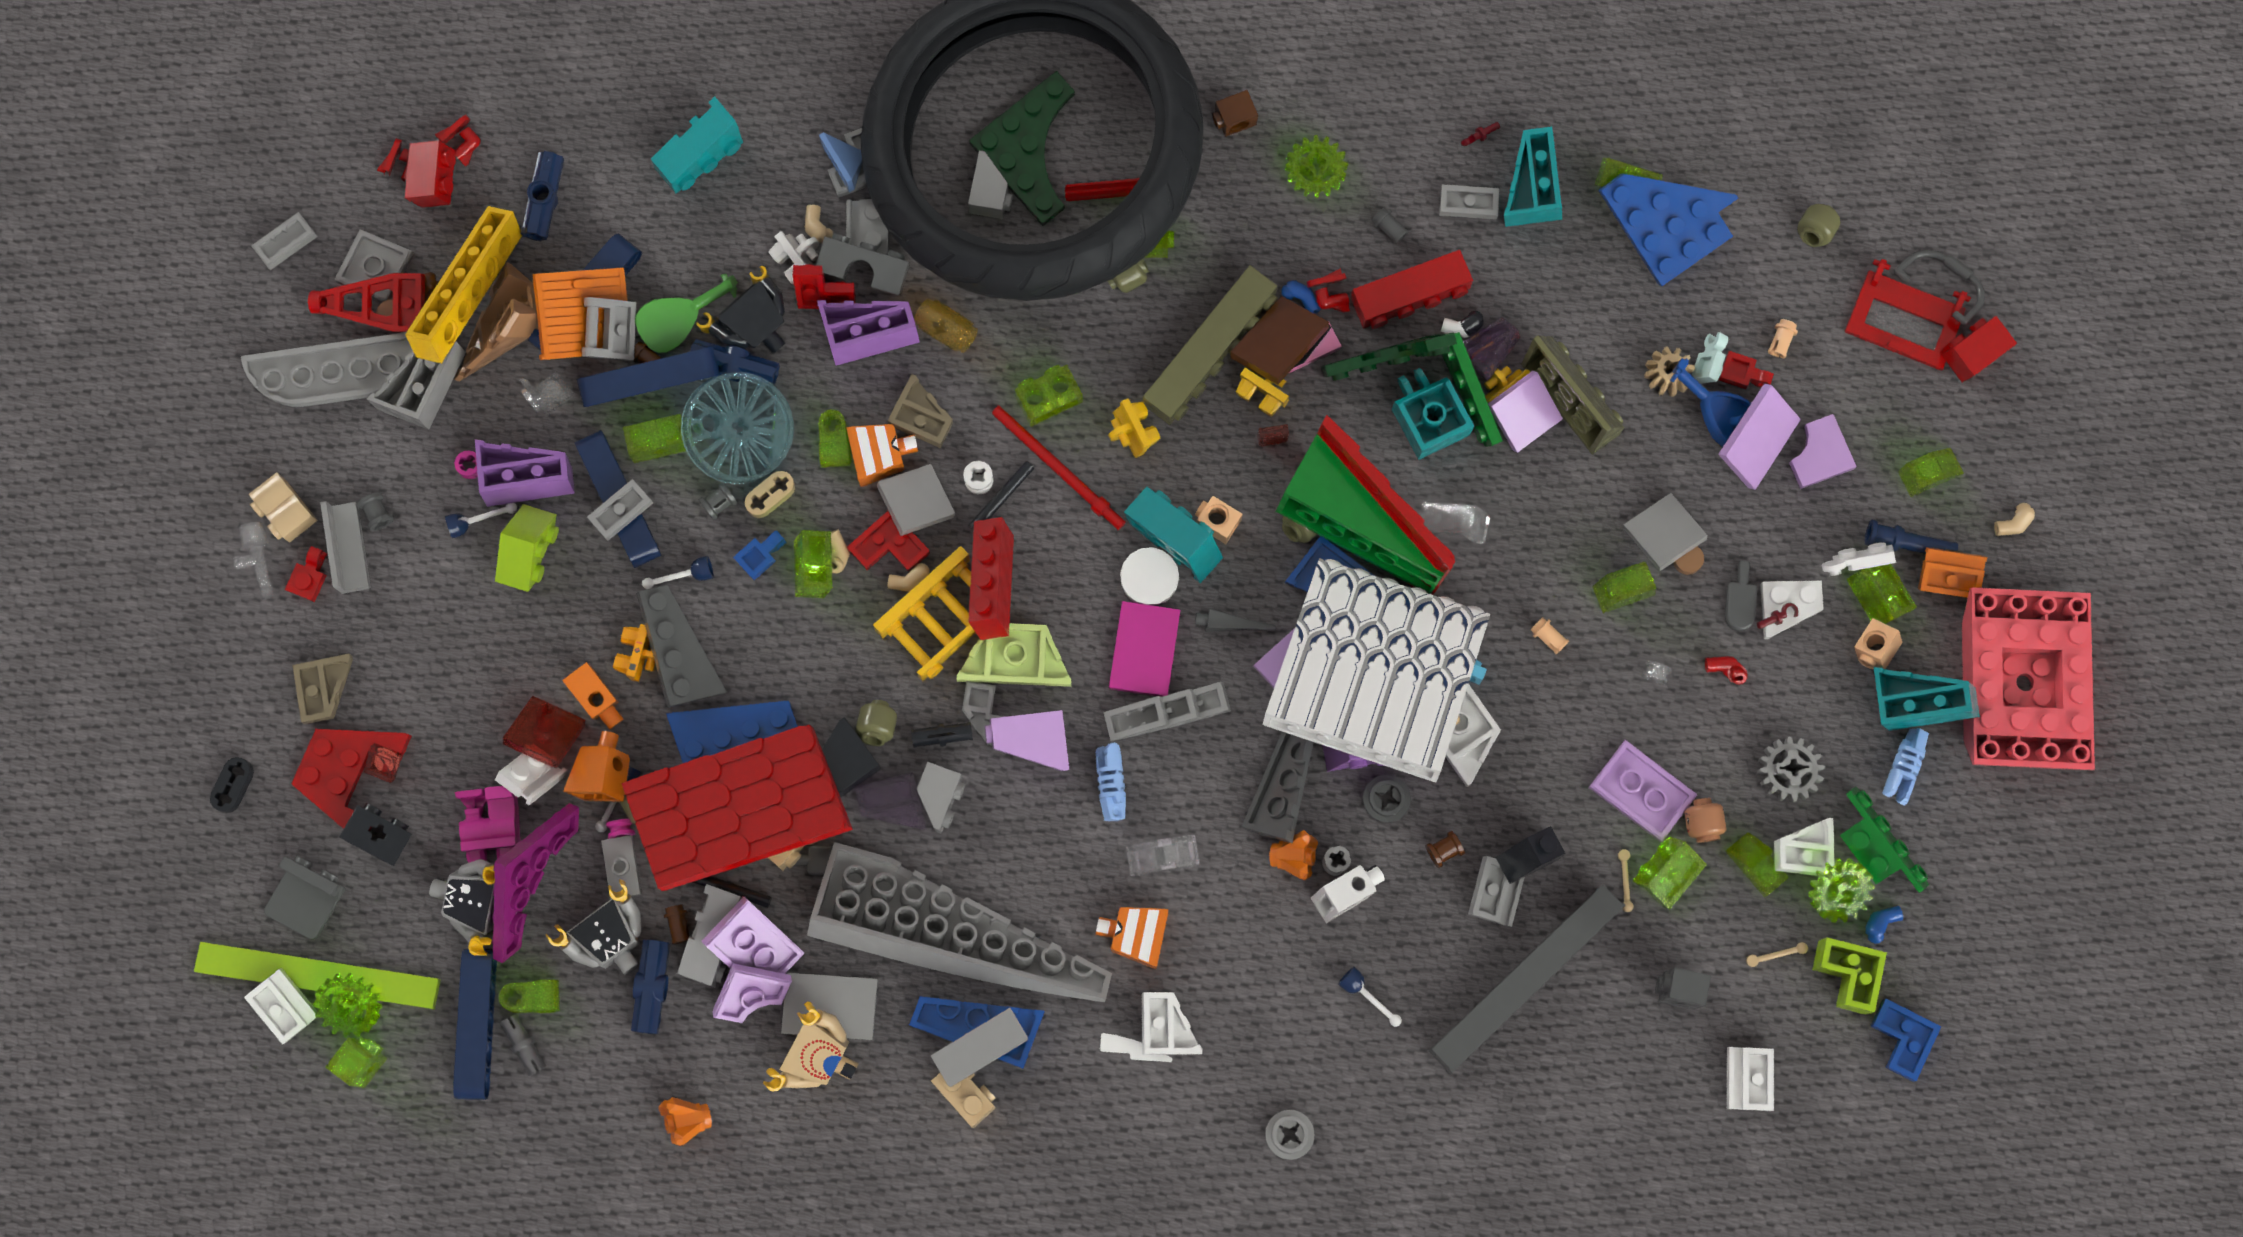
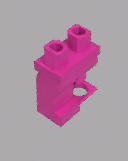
[455,786,521,863]

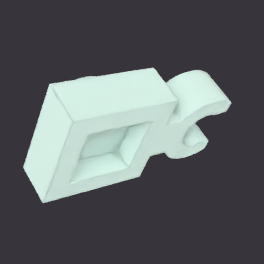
[1692,332,1728,384]

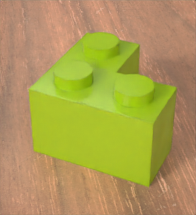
[495,504,559,592]
[1812,937,1887,1015]

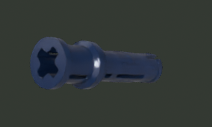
[1865,519,1958,554]

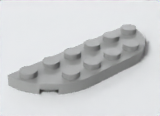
[241,332,412,407]

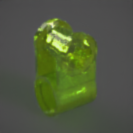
[819,409,851,468]
[499,979,560,1014]

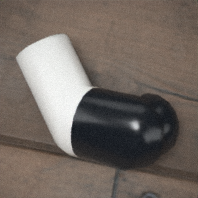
[1441,311,1484,338]

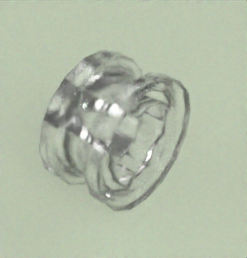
[1642,661,1672,685]

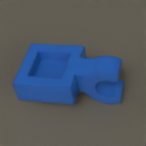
[733,530,787,580]

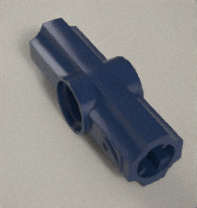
[521,151,564,242]
[690,339,780,389]
[631,940,670,1034]

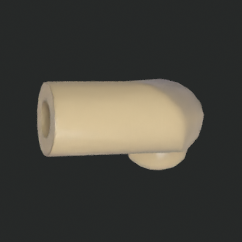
[805,205,833,244]
[1994,503,2035,536]
[826,529,850,574]
[888,563,930,592]

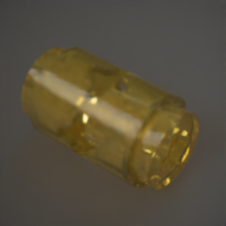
[914,298,978,353]

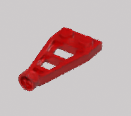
[308,273,425,332]

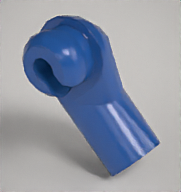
[1281,280,1321,314]
[1865,906,1903,943]

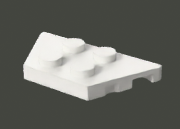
[1446,684,1501,787]

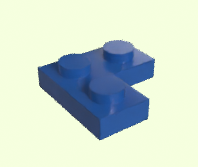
[1871,998,1941,1082]

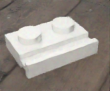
[495,745,567,805]
[244,968,320,1044]
[1727,1047,1774,1111]

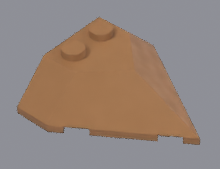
[454,262,538,381]

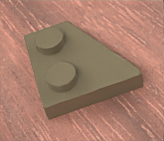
[887,374,953,448]
[292,654,353,725]

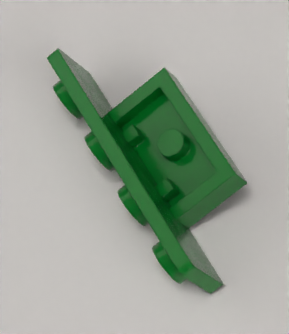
[1840,787,1929,893]

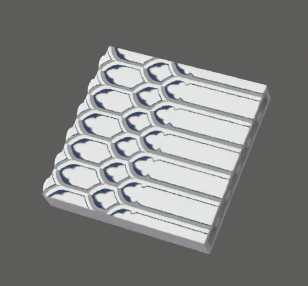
[1263,558,1490,783]

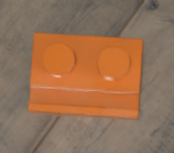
[1918,547,1987,598]

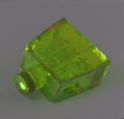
[1592,561,1656,614]

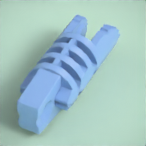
[1882,728,1929,806]
[1095,742,1126,821]

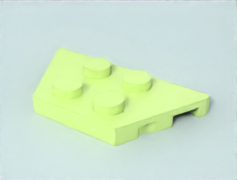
[957,623,1072,687]

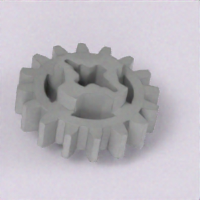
[1757,737,1825,803]

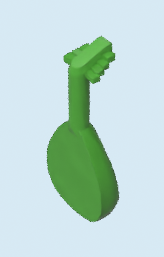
[635,274,738,353]

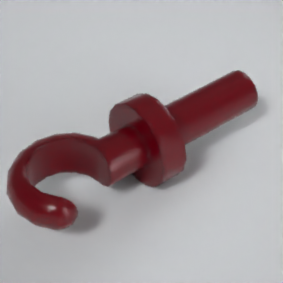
[1461,122,1500,146]
[1757,603,1799,629]

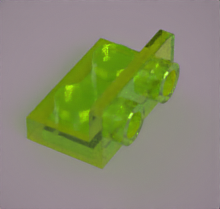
[1847,564,1917,624]
[1633,837,1707,910]

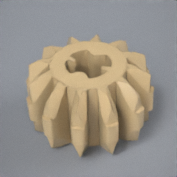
[1644,346,1695,397]

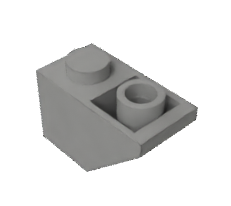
[917,762,965,834]

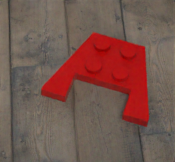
[291,729,412,832]

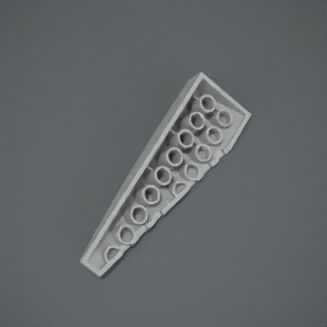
[807,842,1112,1002]

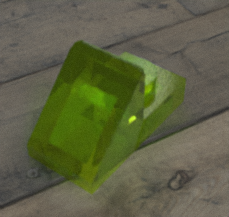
[1725,832,1789,898]

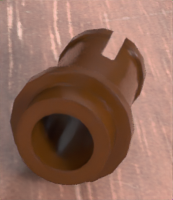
[633,341,661,363]
[663,904,690,944]

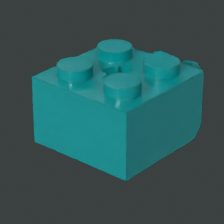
[1392,368,1474,460]

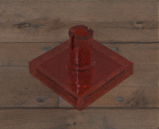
[503,696,586,769]

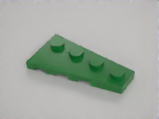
[1441,332,1503,447]

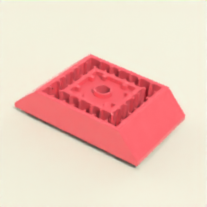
[1962,588,2095,770]

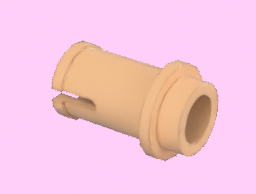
[1768,319,1798,358]
[1530,617,1569,654]

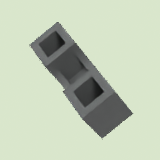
[816,233,911,296]

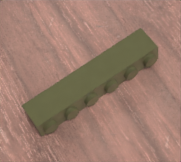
[1143,265,1278,425]

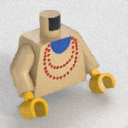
[763,1001,858,1091]

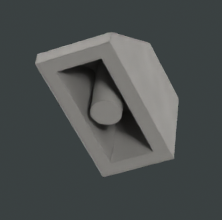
[968,151,1013,219]

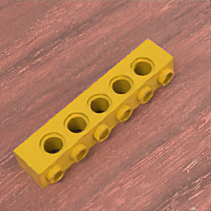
[405,206,522,364]

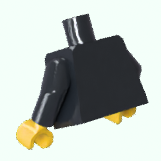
[696,266,786,354]

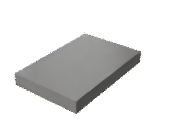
[781,973,878,1041]

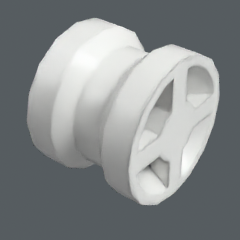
[963,461,994,495]

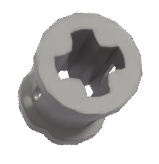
[1322,846,1351,876]

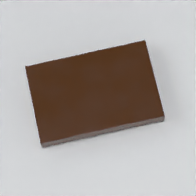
[1230,296,1329,385]

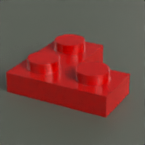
[792,264,856,309]
[847,511,930,572]

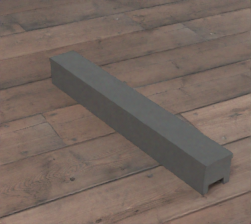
[1429,885,1626,1074]

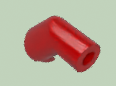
[1705,656,1748,685]

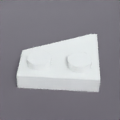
[1760,581,1824,639]

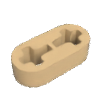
[745,471,795,518]

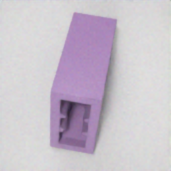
[985,710,1069,771]

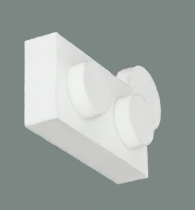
[1822,543,1896,576]

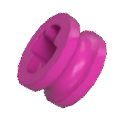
[454,450,478,479]
[606,818,635,839]

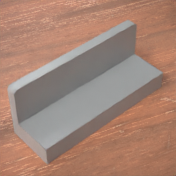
[320,501,371,594]
[931,1008,1028,1087]

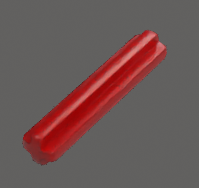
[1064,178,1139,201]

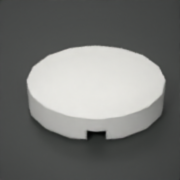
[1120,547,1179,606]

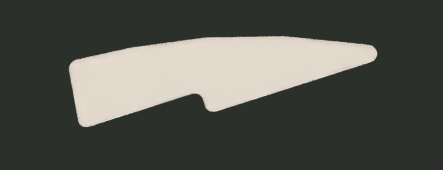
[1100,1033,1172,1062]

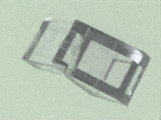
[1126,835,1200,877]

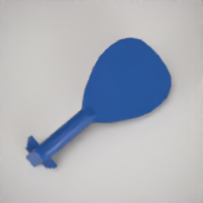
[1670,358,1751,447]

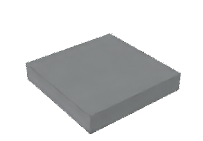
[334,229,414,302]
[877,464,955,536]
[1623,493,1708,572]

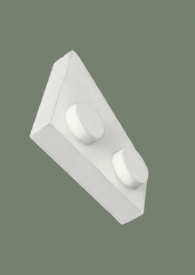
[1774,818,1835,877]
[1142,992,1202,1055]

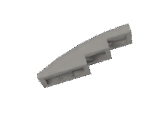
[1103,682,1231,741]

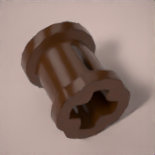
[1425,830,1465,869]

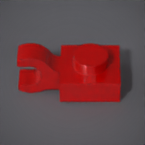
[1719,351,1774,389]
[285,546,327,602]

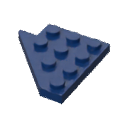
[1598,174,1738,286]

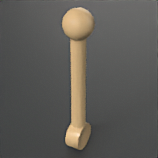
[1618,849,1634,912]
[1746,942,1808,967]

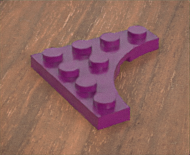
[492,803,579,963]

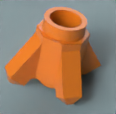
[1269,830,1318,880]
[658,1097,712,1146]

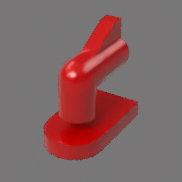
[434,115,481,167]
[377,138,409,182]
[1306,268,1350,313]

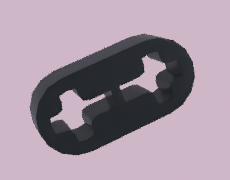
[210,757,254,813]

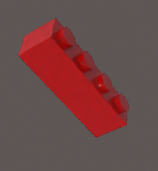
[1350,250,1473,329]
[968,517,1014,640]

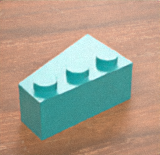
[651,96,743,194]
[1504,126,1563,227]
[1124,487,1223,583]
[1874,667,1980,731]

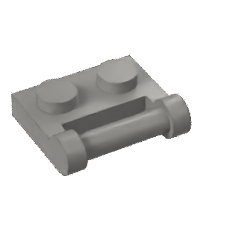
[582,297,636,361]

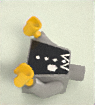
[429,859,495,956]
[546,879,642,975]

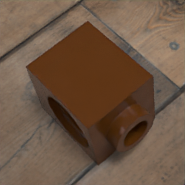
[1212,90,1258,137]

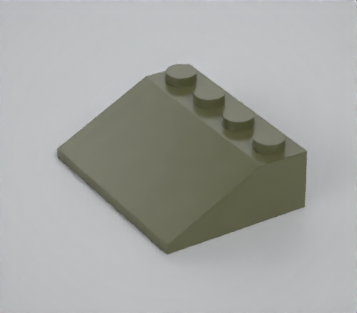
[1521,335,1625,455]

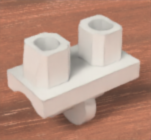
[769,231,819,284]

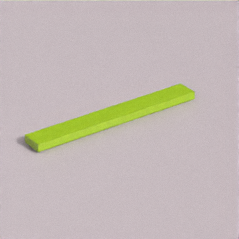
[194,942,441,1010]

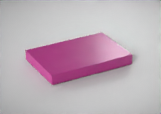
[1109,601,1181,697]

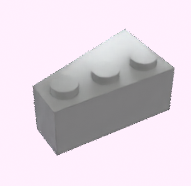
[367,341,466,430]
[677,884,742,988]

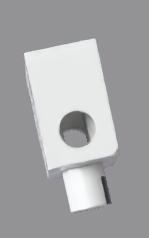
[1311,865,1384,924]

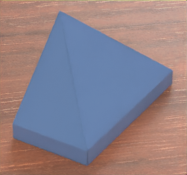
[819,132,862,192]

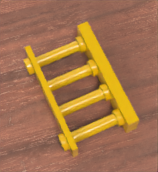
[873,546,976,681]

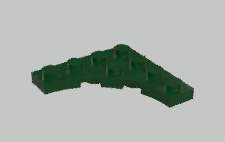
[969,71,1075,226]
[1321,332,1457,381]

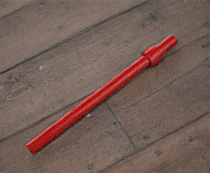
[992,405,1126,530]

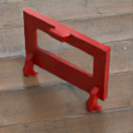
[1844,259,1971,371]

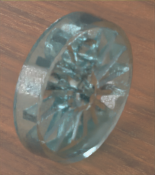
[681,372,794,484]

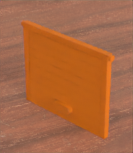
[532,268,628,360]

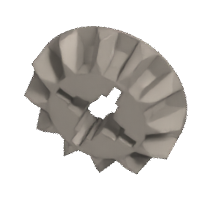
[1265,1110,1315,1160]

